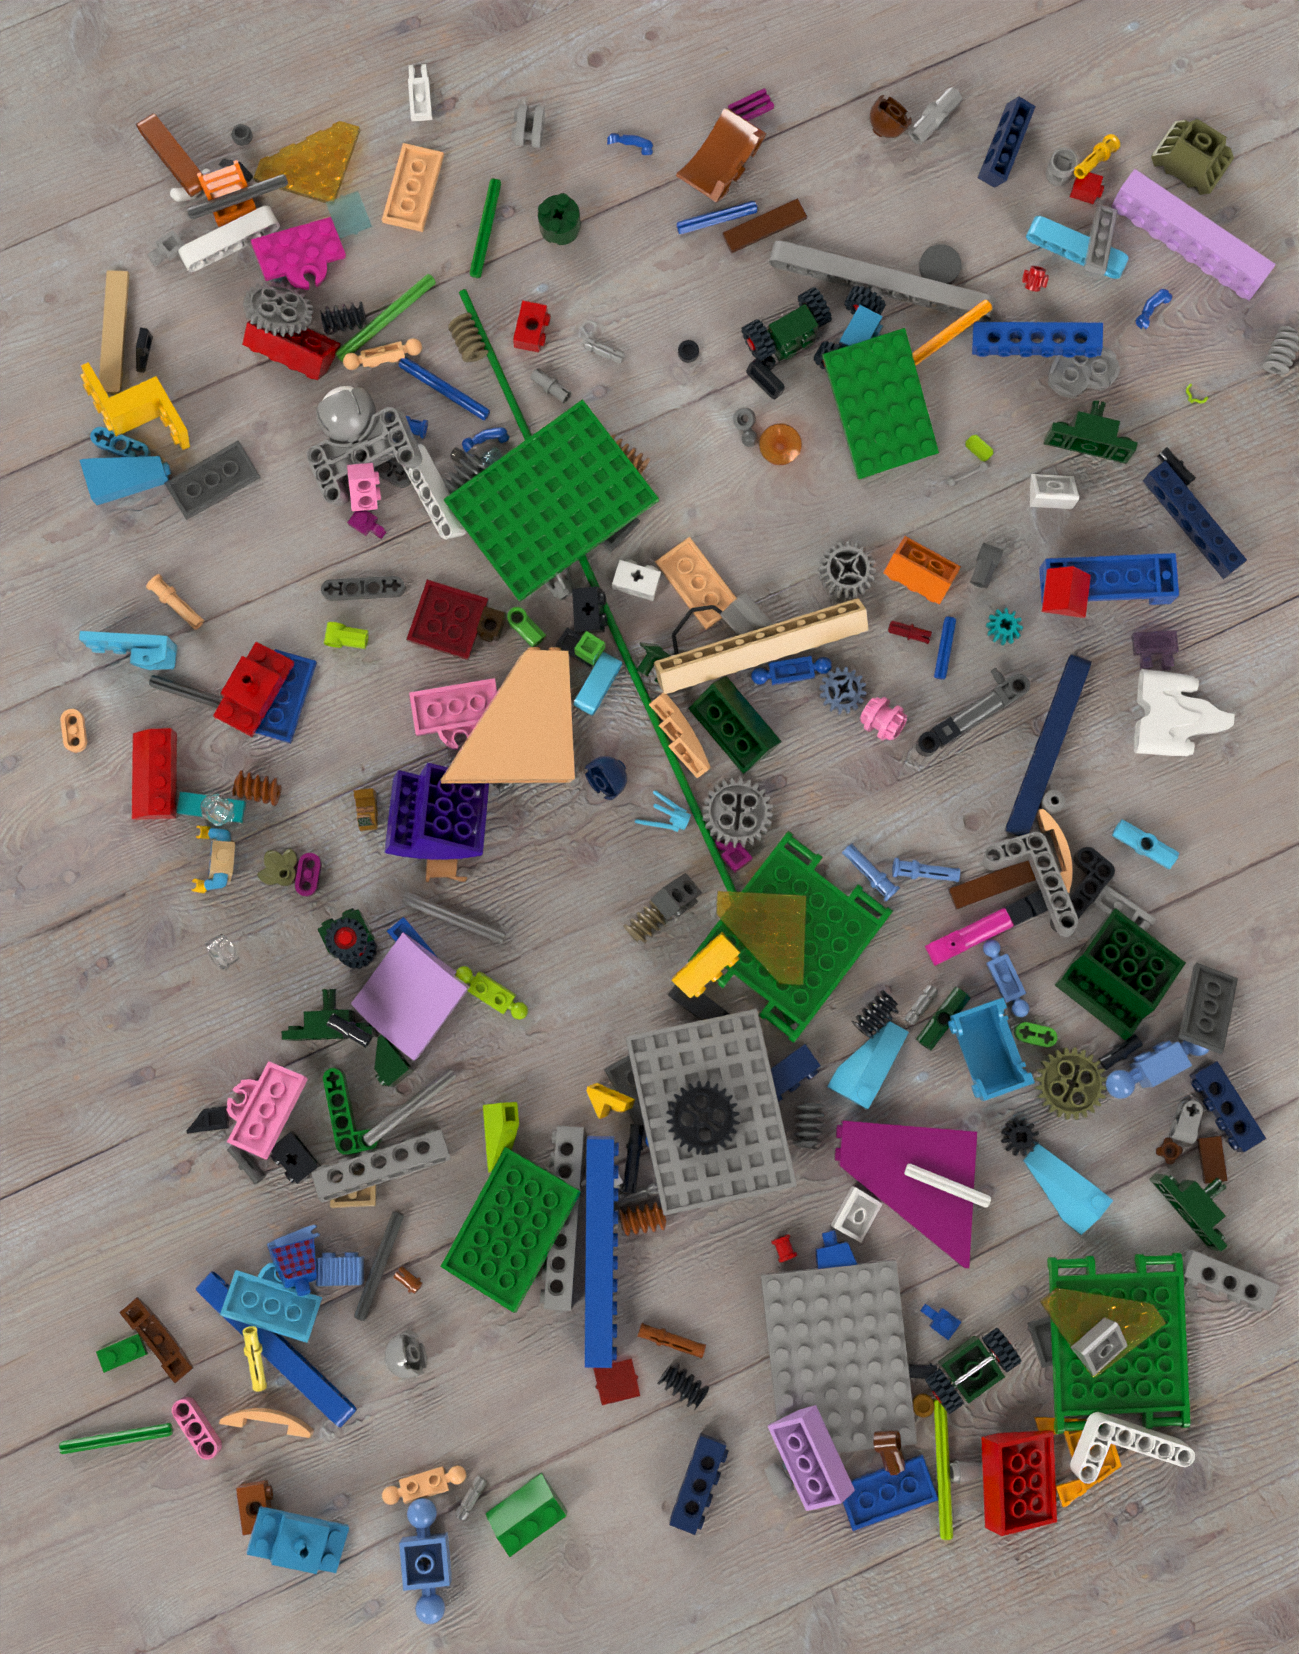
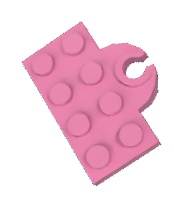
[409,678,497,750]
[226,1061,308,1160]

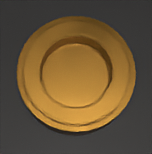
[912,1393,935,1418]

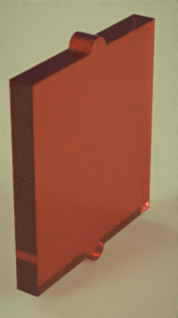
[593,1358,640,1405]

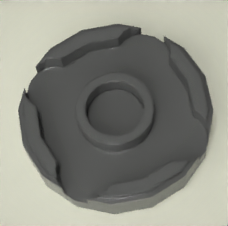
[919,244,961,284]

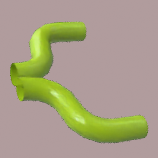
[1186,383,1208,404]

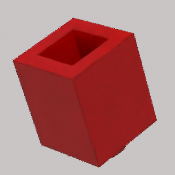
[1069,172,1105,204]

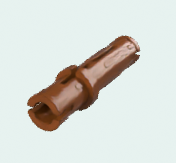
[637,1323,706,1359]

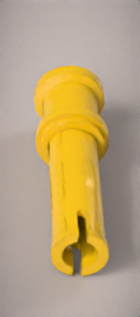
[1074,134,1120,179]

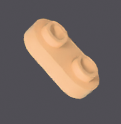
[60,709,87,753]

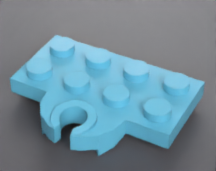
[220,1263,322,1343]

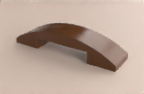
[119,1297,193,1383]

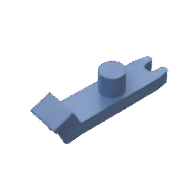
[267,1225,320,1255]

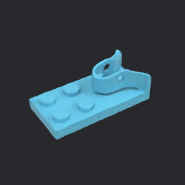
[79,631,177,671]

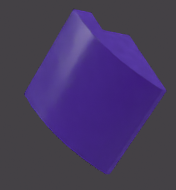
[384,762,489,860]

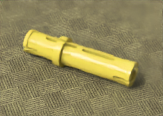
[242,1326,267,1392]

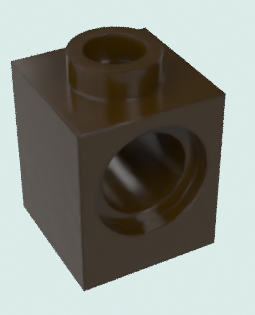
[476,606,506,642]

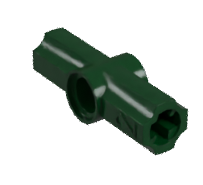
[915,986,971,1051]

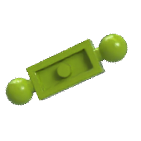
[455,966,528,1020]

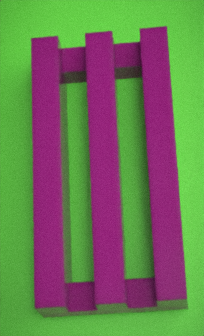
[728,88,774,121]

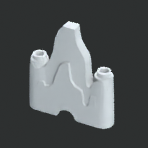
[1134,669,1235,756]

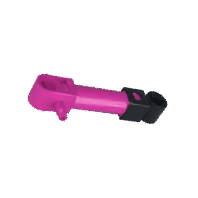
[925,889,1048,966]

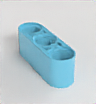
[573,652,623,716]

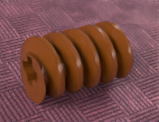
[232,770,282,806]
[619,1202,667,1236]

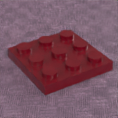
[406,579,489,661]

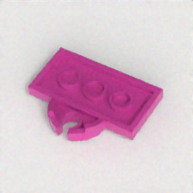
[251,217,346,290]

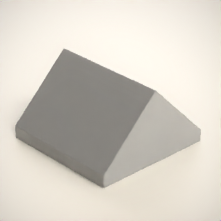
[1071,1317,1128,1376]

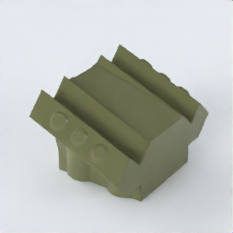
[1151,118,1234,195]

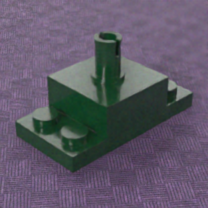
[1043,400,1138,464]
[281,989,378,1041]
[1149,1174,1228,1252]

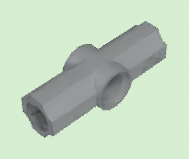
[908,87,963,145]

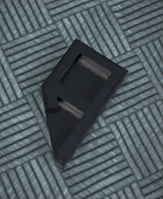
[218,159,253,182]
[136,327,153,373]
[186,1106,229,1134]

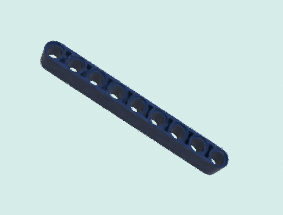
[1005,654,1092,836]

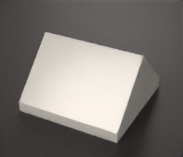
[1030,474,1079,509]
[830,1186,883,1243]

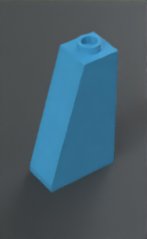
[79,456,171,506]

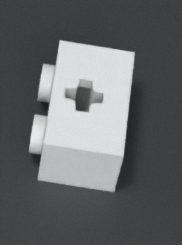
[612,559,661,601]

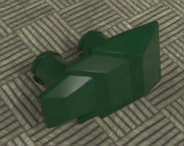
[636,642,671,684]

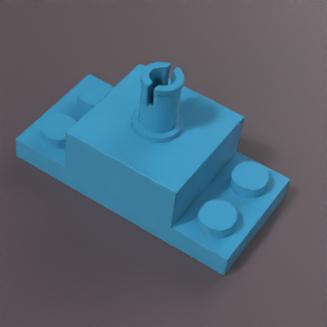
[246,1506,349,1574]

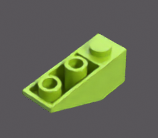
[483,1102,519,1173]

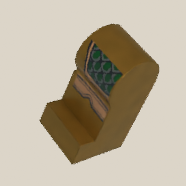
[353,788,378,831]

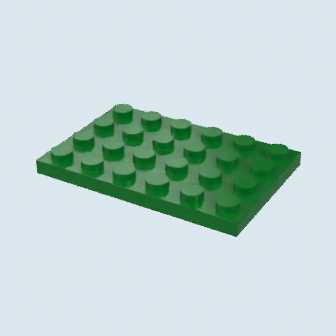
[822,328,939,479]
[440,1147,582,1313]

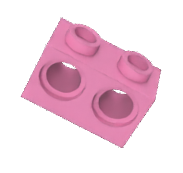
[347,463,381,511]

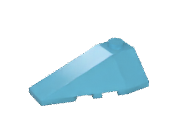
[827,1021,909,1109]
[1023,1144,1113,1235]

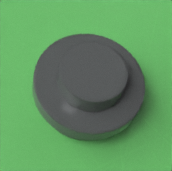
[231,124,253,146]

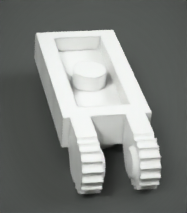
[408,64,432,122]

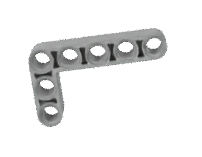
[983,832,1078,937]

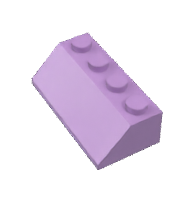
[768,1405,855,1511]

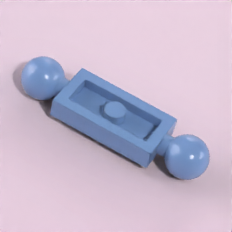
[983,939,1029,1017]

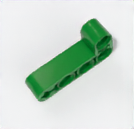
[323,1068,381,1154]

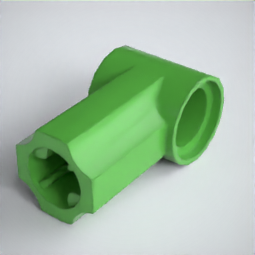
[507,607,546,647]

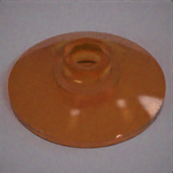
[759,423,802,465]

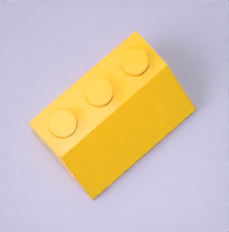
[672,932,740,998]

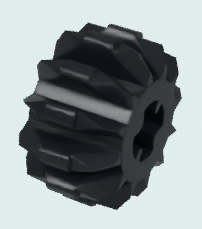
[1000,1118,1039,1156]

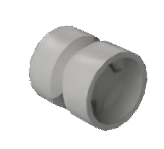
[1045,147,1078,186]

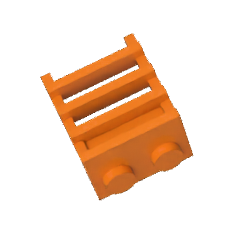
[197,160,256,227]

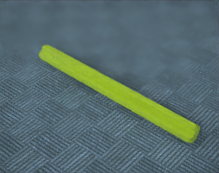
[934,1399,953,1540]

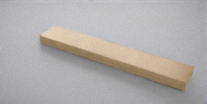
[99,270,129,395]

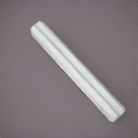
[905,1164,991,1208]

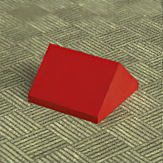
[1041,566,1091,618]

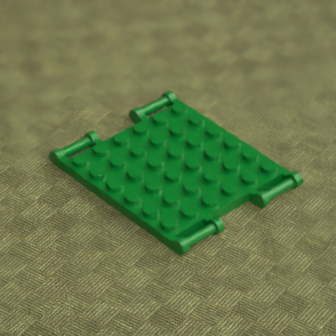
[688,831,893,1043]
[1047,1252,1190,1434]

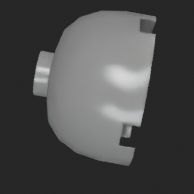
[384,1330,427,1379]

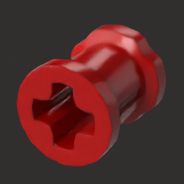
[771,1234,798,1263]

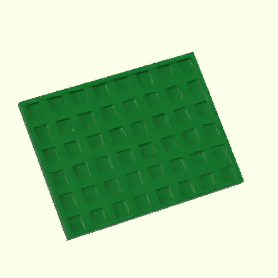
[443,399,659,602]

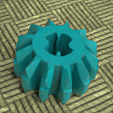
[986,608,1023,645]

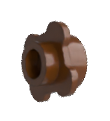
[1156,1137,1183,1164]

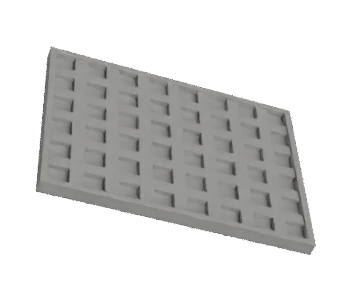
[625,1009,797,1216]
[761,1259,917,1459]

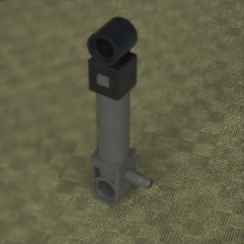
[916,668,1030,757]

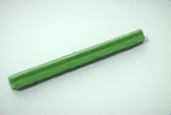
[335,274,436,362]

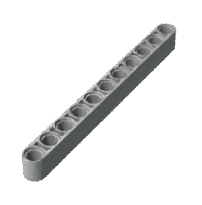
[769,241,996,322]

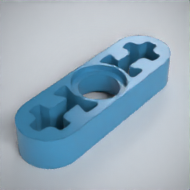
[90,427,151,457]

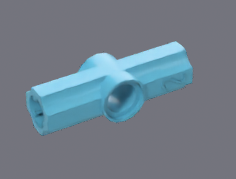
[1112,819,1179,870]

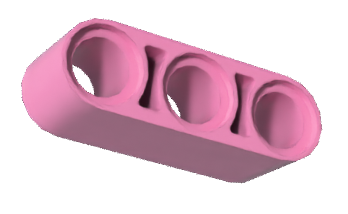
[172,1397,222,1460]

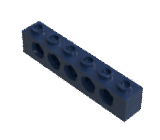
[1143,461,1247,580]

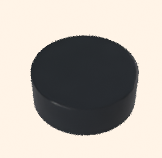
[678,340,699,363]

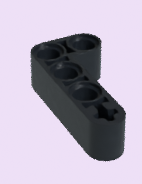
[1050,847,1115,932]

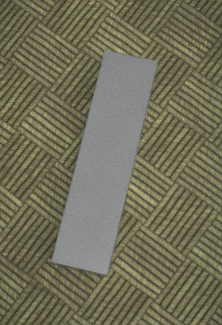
[1083,204,1118,276]

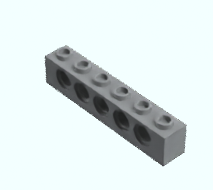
[311,1129,451,1203]

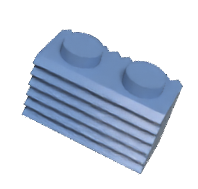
[316,1252,364,1286]

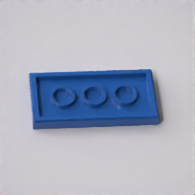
[255,649,317,744]
[843,1454,939,1531]

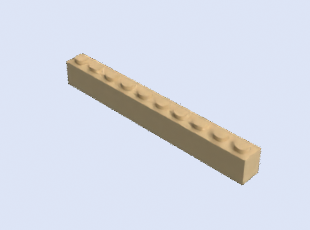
[654,598,869,694]

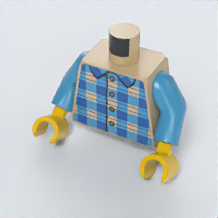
[191,826,235,894]

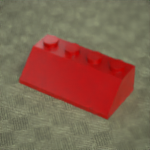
[242,320,341,381]
[132,728,177,820]

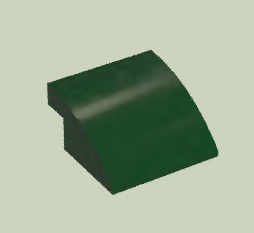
[1055,908,1186,1040]

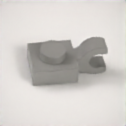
[147,230,185,267]

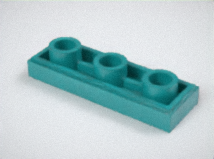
[176,792,246,823]

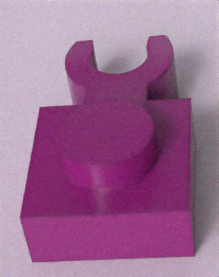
[715,839,753,873]

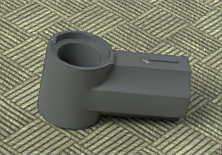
[970,542,1004,589]

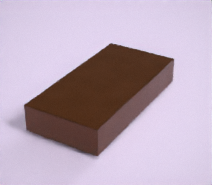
[1197,1136,1228,1184]

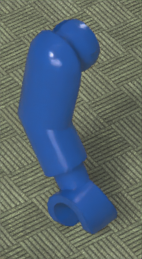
[607,133,653,155]
[1135,289,1172,329]
[462,427,510,453]

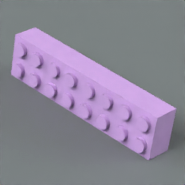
[1111,169,1276,301]

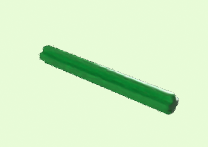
[469,178,501,278]
[59,1423,173,1454]

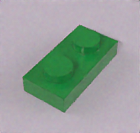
[96,1334,148,1373]

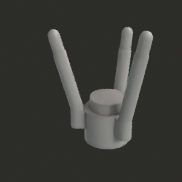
[545,567,575,600]

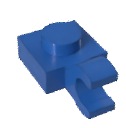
[920,1304,961,1341]

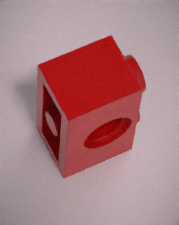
[513,300,551,353]

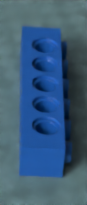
[972,322,1103,358]

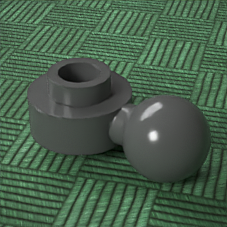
[733,408,758,447]

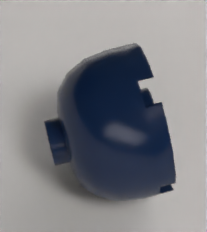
[585,756,627,800]

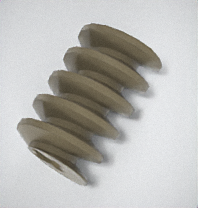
[448,313,488,362]
[623,900,673,944]

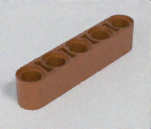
[136,113,207,197]

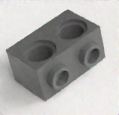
[650,873,702,920]

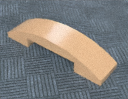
[1036,809,1073,893]
[219,1408,314,1438]

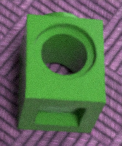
[574,631,605,666]

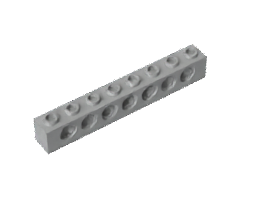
[540,1126,585,1311]

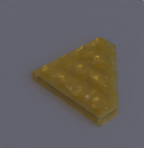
[253,121,360,206]
[716,891,806,985]
[1039,1288,1166,1378]

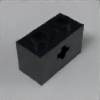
[572,586,608,635]
[270,1132,321,1184]

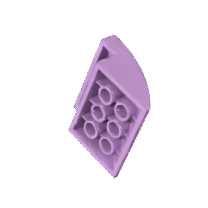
[351,932,470,1060]

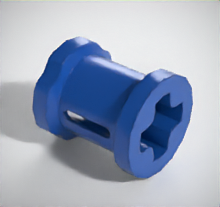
[406,416,428,439]

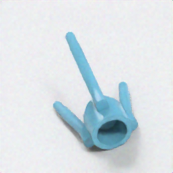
[635,790,691,832]

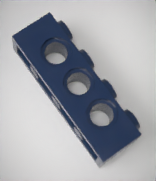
[977,96,1036,188]
[1189,1061,1267,1153]
[669,1433,729,1535]

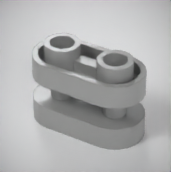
[511,104,545,148]

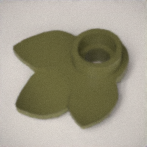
[257,849,298,886]

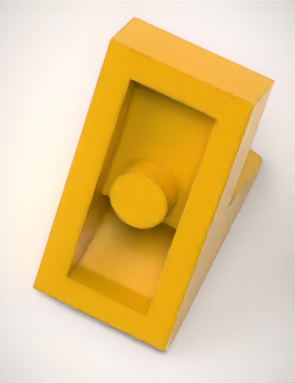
[586,1083,635,1119]

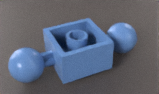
[1106,1040,1210,1099]
[399,1498,452,1624]

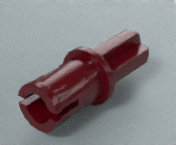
[888,621,932,644]

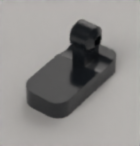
[746,356,785,400]

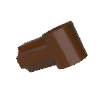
[873,1430,906,1475]

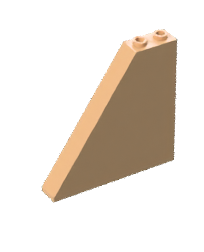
[441,647,575,784]

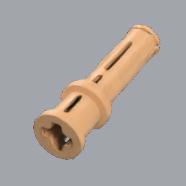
[146,574,204,630]

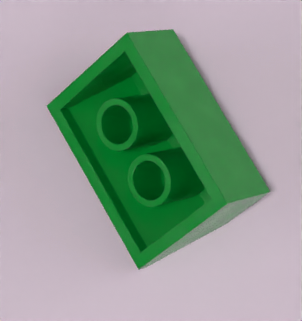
[485,1473,568,1558]

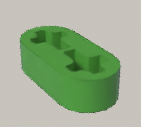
[1014,1022,1057,1048]

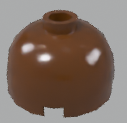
[869,95,912,138]

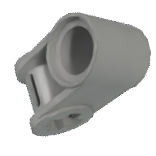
[1169,1099,1203,1144]

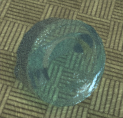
[481,448,502,466]

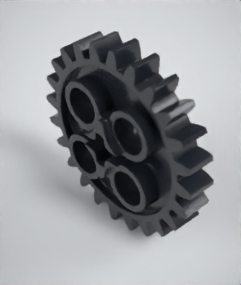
[666,1081,740,1155]

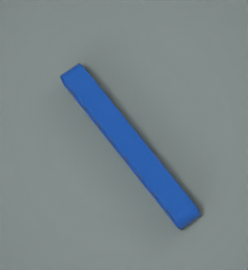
[196,1271,357,1428]

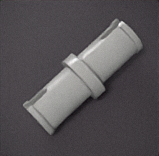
[530,368,572,403]

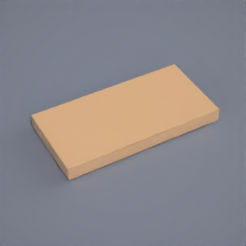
[382,143,444,232]
[655,537,736,630]

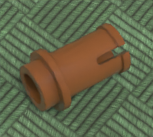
[393,1266,423,1294]

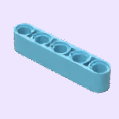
[1026,216,1129,279]

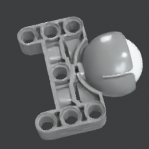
[307,386,422,506]

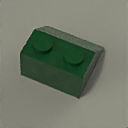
[374,1034,414,1087]

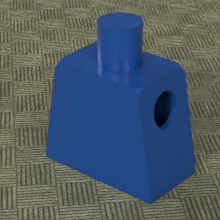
[815,1230,857,1269]

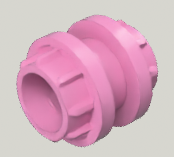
[860,697,907,741]

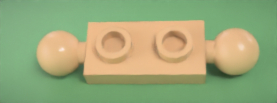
[343,338,422,370]
[382,1465,466,1505]

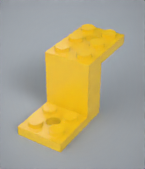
[80,362,190,450]

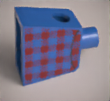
[271,1238,317,1296]

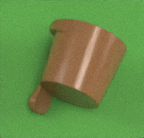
[426,859,467,882]

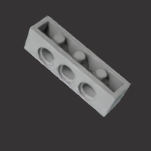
[1183,1249,1279,1312]

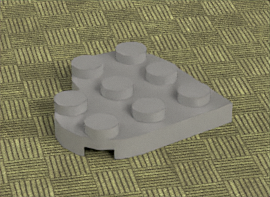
[1048,339,1120,399]

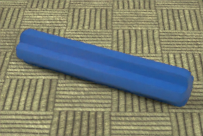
[934,617,956,680]

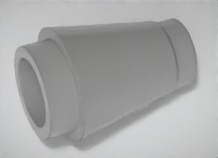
[950,1460,983,1484]
[764,1462,794,1499]

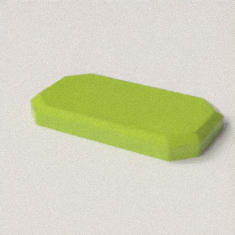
[965,435,993,461]

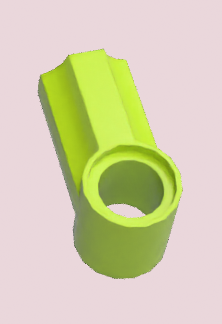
[323,622,369,650]

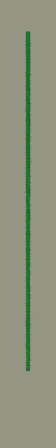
[459,289,795,1026]

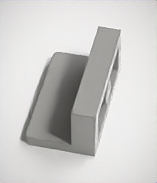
[720,593,773,635]

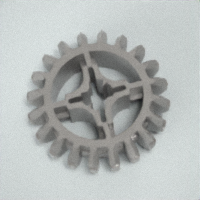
[818,541,877,599]

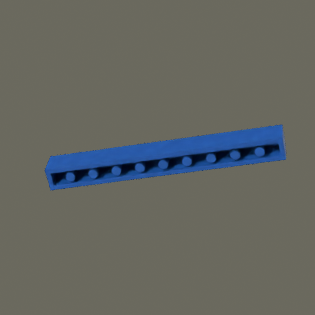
[585,1136,619,1368]

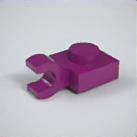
[347,510,386,539]

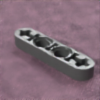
[321,576,406,601]

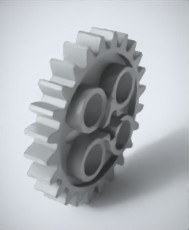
[243,281,313,337]
[702,778,773,848]

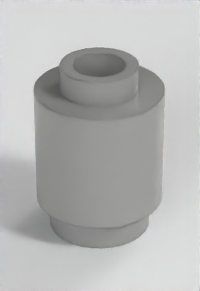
[1039,790,1065,815]

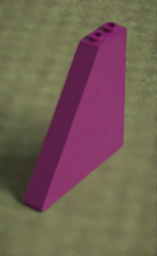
[834,1121,977,1269]

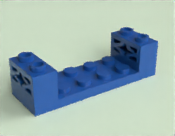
[1039,553,1179,605]

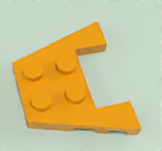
[1034,1417,1122,1507]

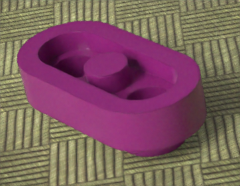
[295,853,322,897]

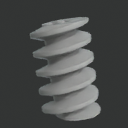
[1262,326,1299,374]

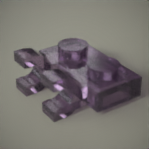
[1131,630,1179,671]

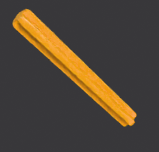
[912,300,993,366]

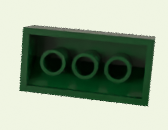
[688,676,782,774]

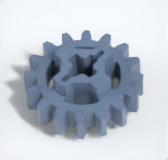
[819,667,867,715]

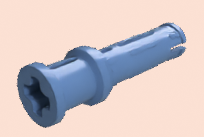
[842,843,900,902]
[892,858,960,882]

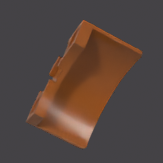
[676,108,767,202]

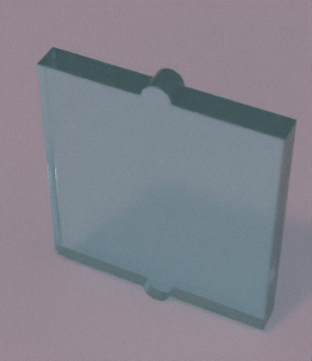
[326,191,372,239]

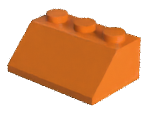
[883,536,961,605]

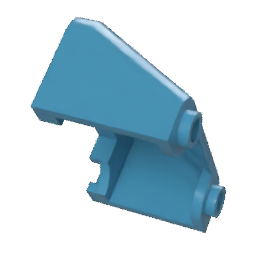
[948,998,1035,1101]

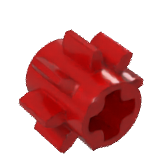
[1022,266,1049,292]

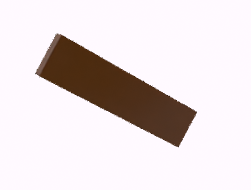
[722,198,807,254]
[948,860,1036,910]

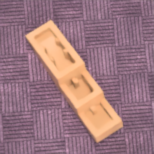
[649,693,711,778]

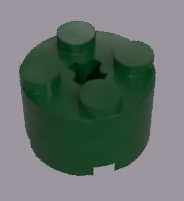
[538,193,581,245]

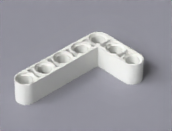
[1070,1412,1195,1484]

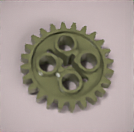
[1034,1047,1107,1120]

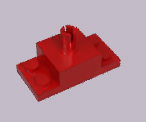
[213,642,295,737]

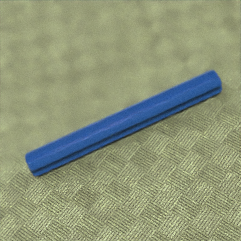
[399,356,490,420]

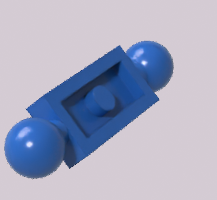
[751,656,832,685]

